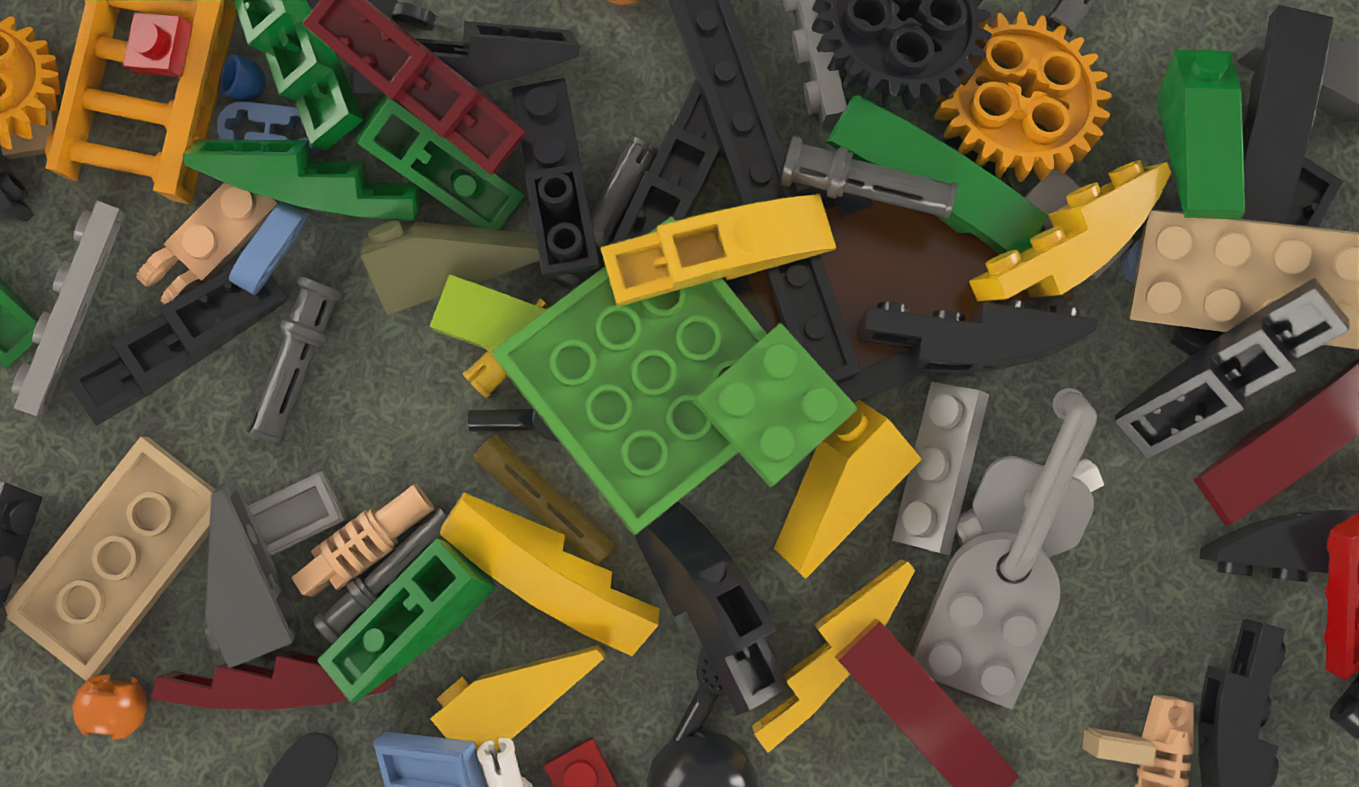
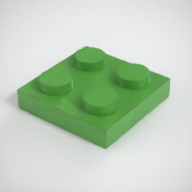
[693,323,858,487]

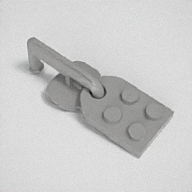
[910,388,1097,709]

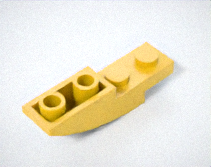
[969,160,1171,301]
[601,194,836,307]

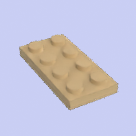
[1127,208,1359,350]
[5,437,215,681]

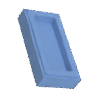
[373,731,486,787]

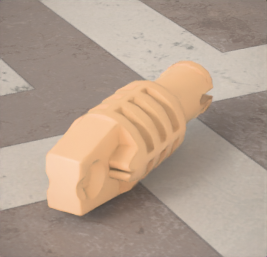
[291,484,435,597]
[1135,695,1194,787]

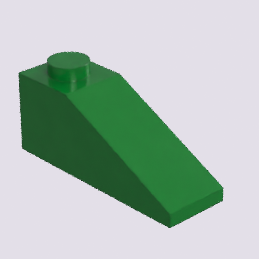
[1157,49,1245,219]
[354,94,525,230]
[317,538,498,703]

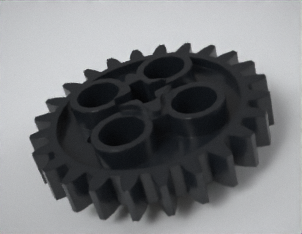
[811,0,992,110]

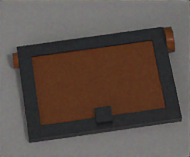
[722,132,1074,403]

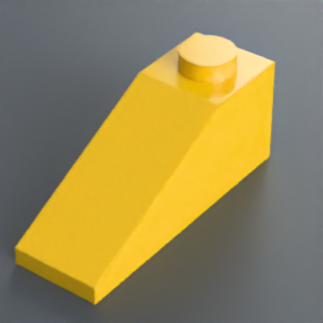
[774,399,922,579]
[431,645,607,766]

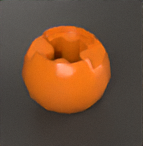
[72,674,148,740]

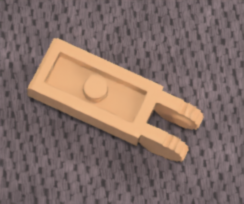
[136,182,278,305]

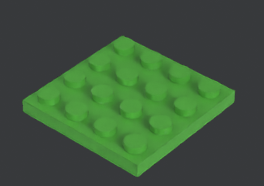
[491,216,767,536]

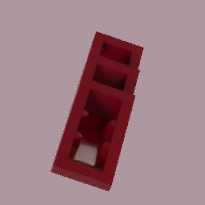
[302,0,528,175]
[1193,358,1359,526]
[835,619,1019,787]
[151,651,398,710]

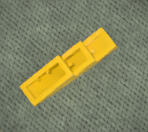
[439,492,660,656]
[752,559,915,752]

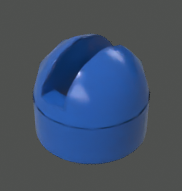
[219,54,266,101]

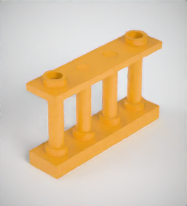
[45,0,237,205]

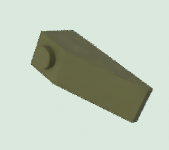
[361,221,540,315]

